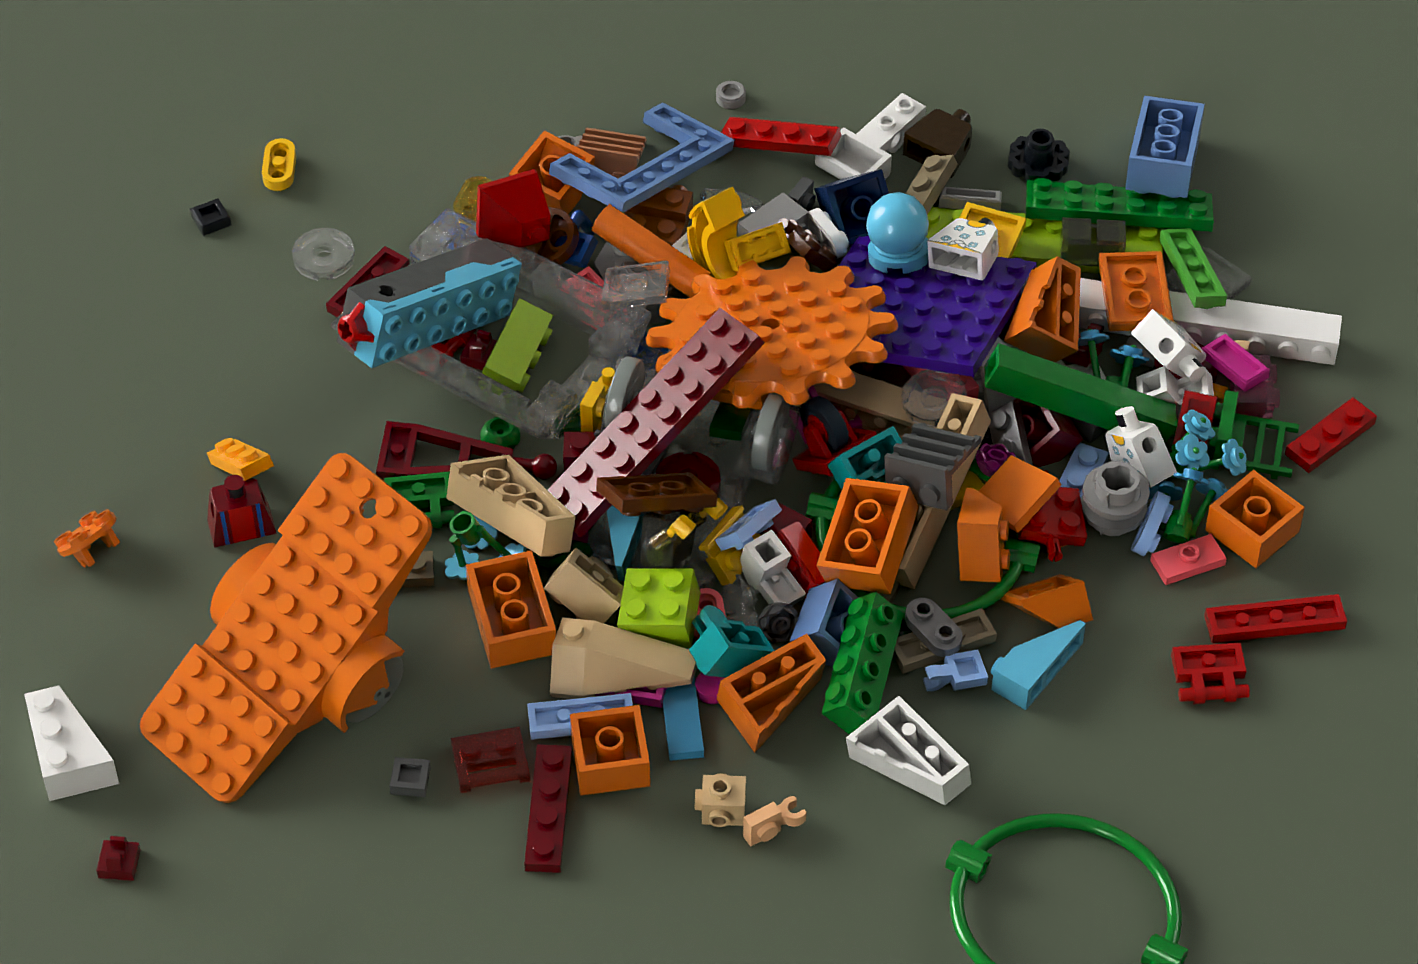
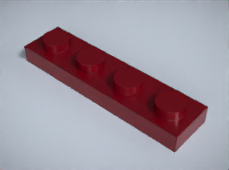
[524,744,572,873]

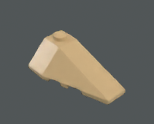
[550,617,697,699]

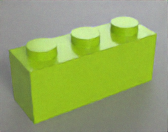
[476,298,553,401]

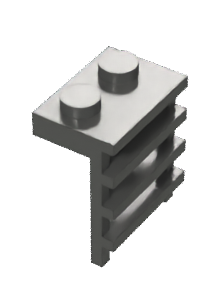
[884,423,981,511]

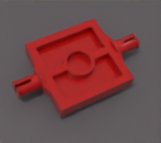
[1018,469,1087,562]

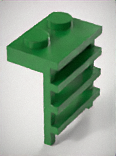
[1209,390,1300,480]

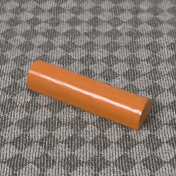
[592,204,711,298]

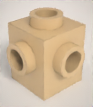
[695,773,746,827]

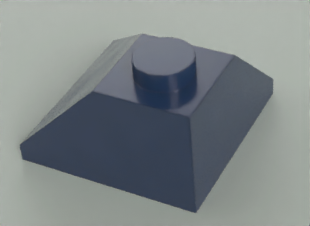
[814,169,889,245]

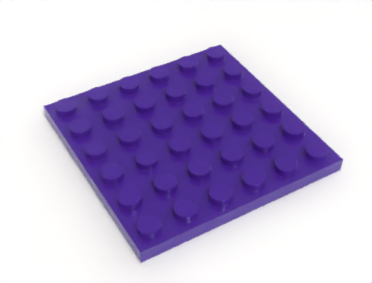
[839,236,1037,377]

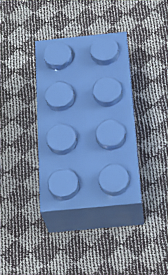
[1125,96,1205,198]

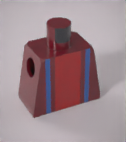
[207,475,277,548]

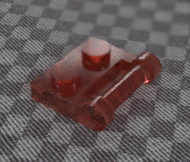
[451,726,530,793]

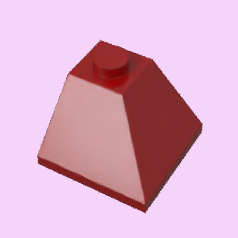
[476,169,551,248]

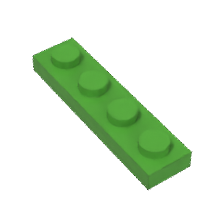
[1159,228,1227,309]

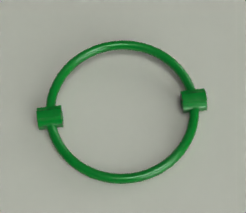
[805,459,1041,621]
[945,813,1189,964]

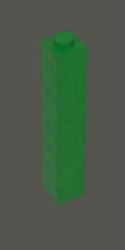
[984,343,1178,443]

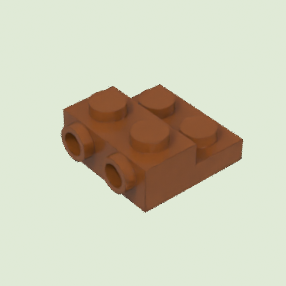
[625,185,693,246]

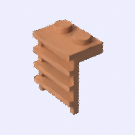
[577,127,647,179]

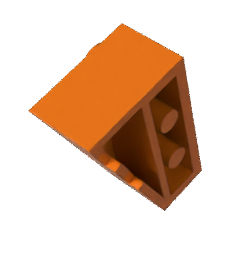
[716,633,826,753]

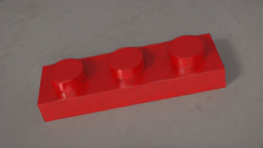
[1285,397,1377,473]

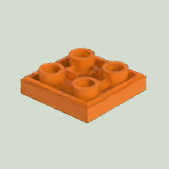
[978,455,1061,533]

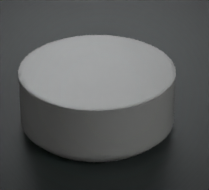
[716,81,746,109]

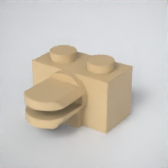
[544,548,624,623]

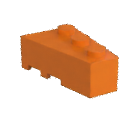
[1004,256,1081,362]

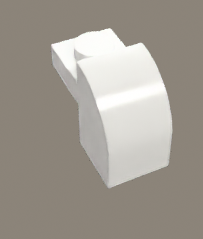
[1136,366,1214,419]
[740,529,806,606]

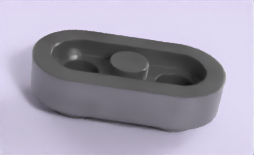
[905,598,963,657]

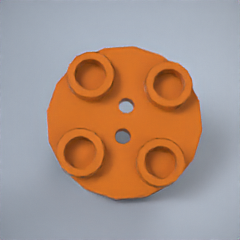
[54,509,120,568]

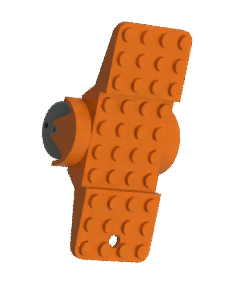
[140,453,432,803]

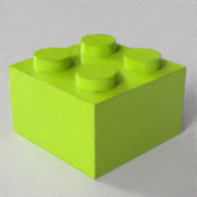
[617,568,701,648]

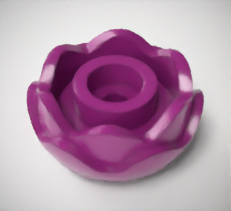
[975,443,1015,477]

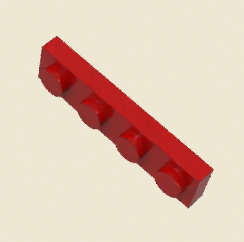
[721,117,842,156]
[1204,594,1347,643]

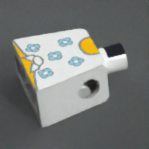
[927,218,999,281]
[1131,309,1206,382]
[1105,406,1177,487]

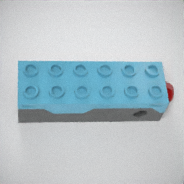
[337,238,522,368]

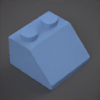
[790,579,859,667]

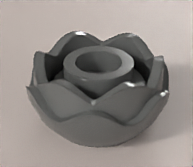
[758,602,799,643]

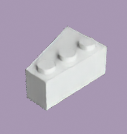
[24,685,119,801]

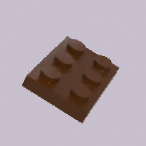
[596,472,717,516]

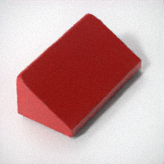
[776,522,826,599]

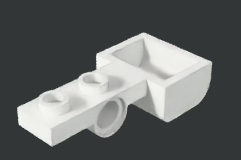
[815,93,926,179]

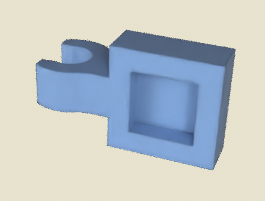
[923,649,988,691]

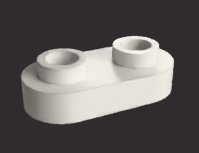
[808,208,849,260]

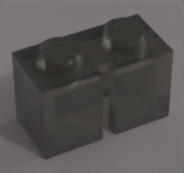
[1060,217,1126,267]

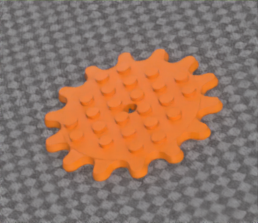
[646,256,898,408]

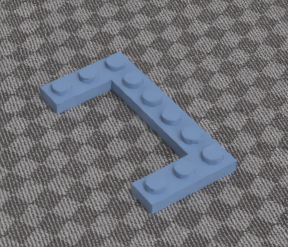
[549,103,734,213]

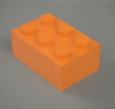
[816,478,919,595]
[466,550,556,669]

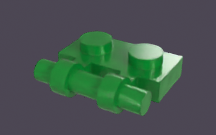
[384,471,455,528]

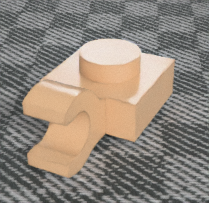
[743,796,807,847]

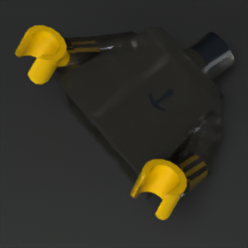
[641,497,728,568]

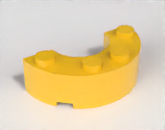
[687,187,745,279]

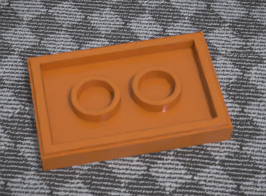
[1098,251,1174,332]

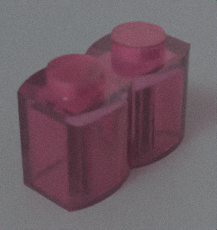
[1228,355,1280,418]

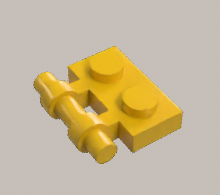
[580,367,615,437]

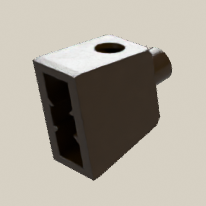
[903,109,972,178]

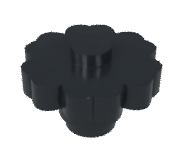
[1008,128,1070,183]

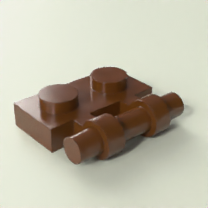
[778,218,839,272]

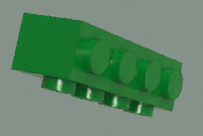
[821,592,904,735]

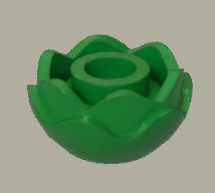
[480,416,520,449]

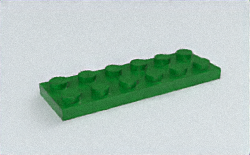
[1025,178,1214,232]

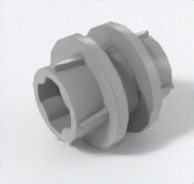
[1081,461,1150,536]

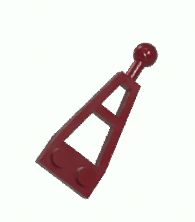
[376,421,557,480]

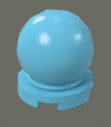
[866,192,929,274]

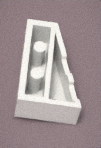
[846,696,972,805]

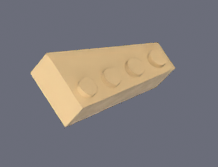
[446,455,576,557]

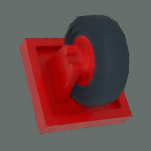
[792,396,877,476]

